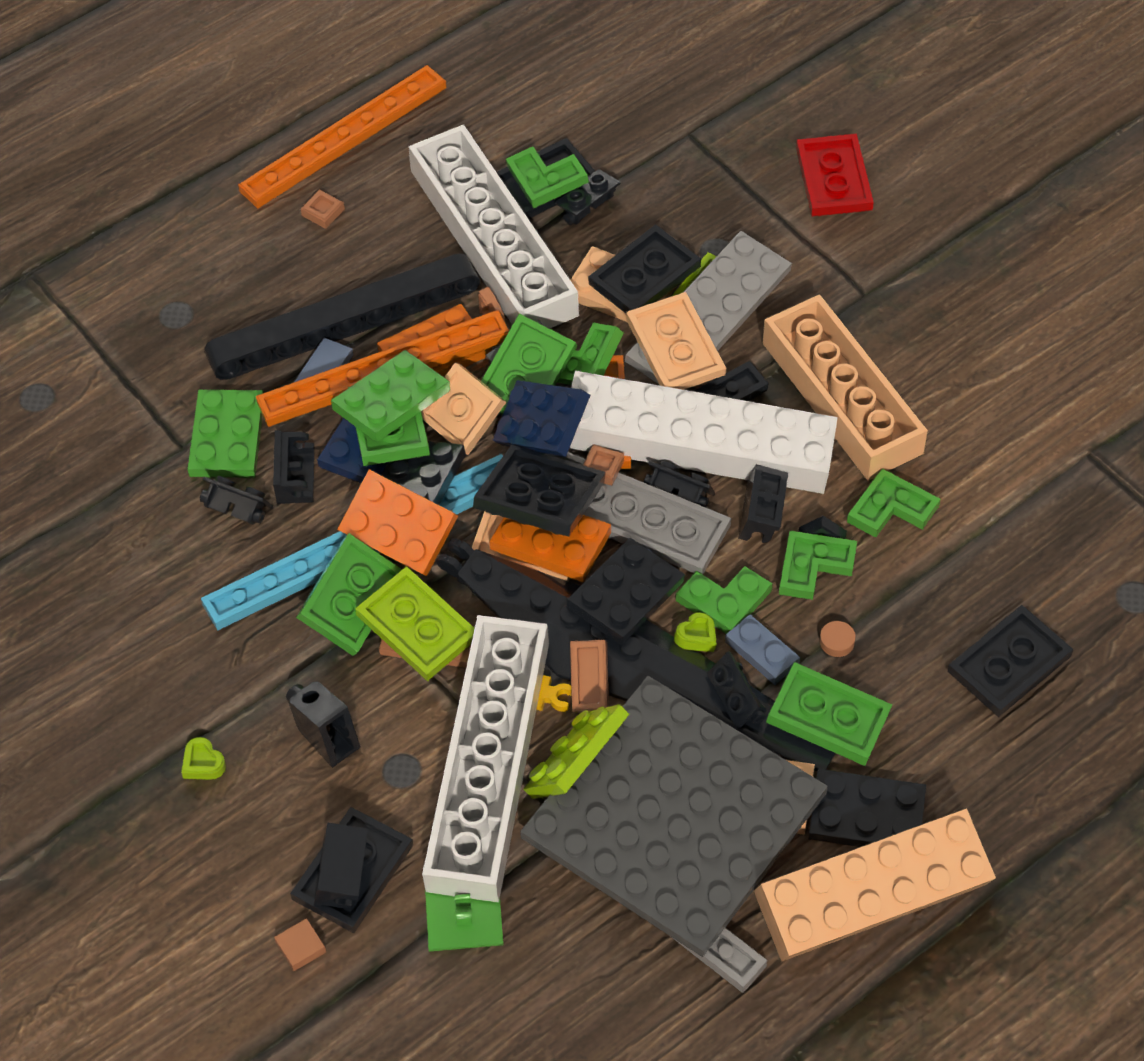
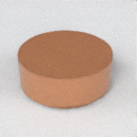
[820,621,855,657]

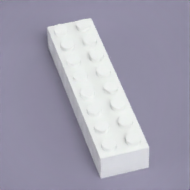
[408,124,579,329]
[570,371,838,494]
[422,615,549,903]

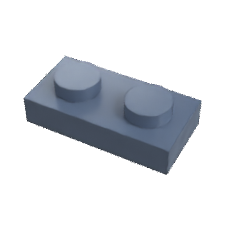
[725,614,800,685]

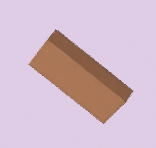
[570,640,609,713]

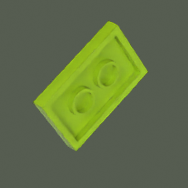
[355,566,475,681]
[523,704,629,799]

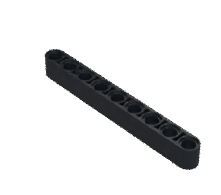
[204,253,480,380]

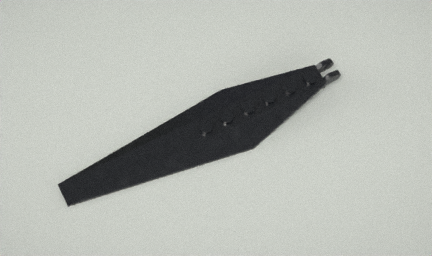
[436,538,836,771]

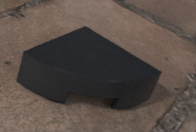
[798,516,847,539]

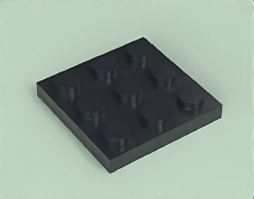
[473,445,606,537]

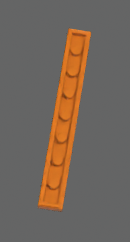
[238,65,447,209]
[256,310,509,427]

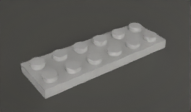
[625,231,792,384]
[545,452,731,574]

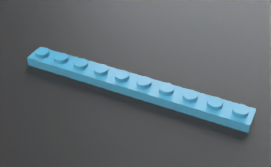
[201,454,503,631]

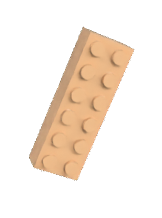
[763,294,928,481]
[754,808,996,962]

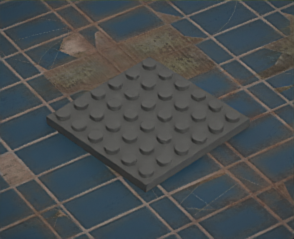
[520,676,828,957]

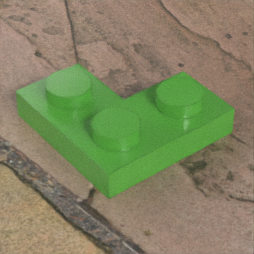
[506,146,589,208]
[557,323,623,385]
[847,469,941,537]
[779,531,857,600]
[676,566,772,634]

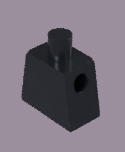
[286,681,361,768]

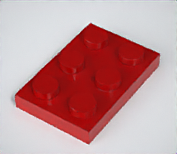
[796,134,874,217]

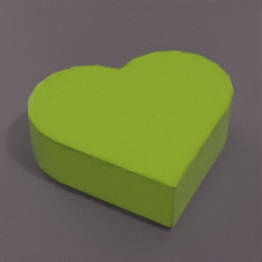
[674,612,717,652]
[181,737,226,780]

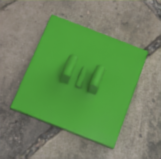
[425,890,503,952]

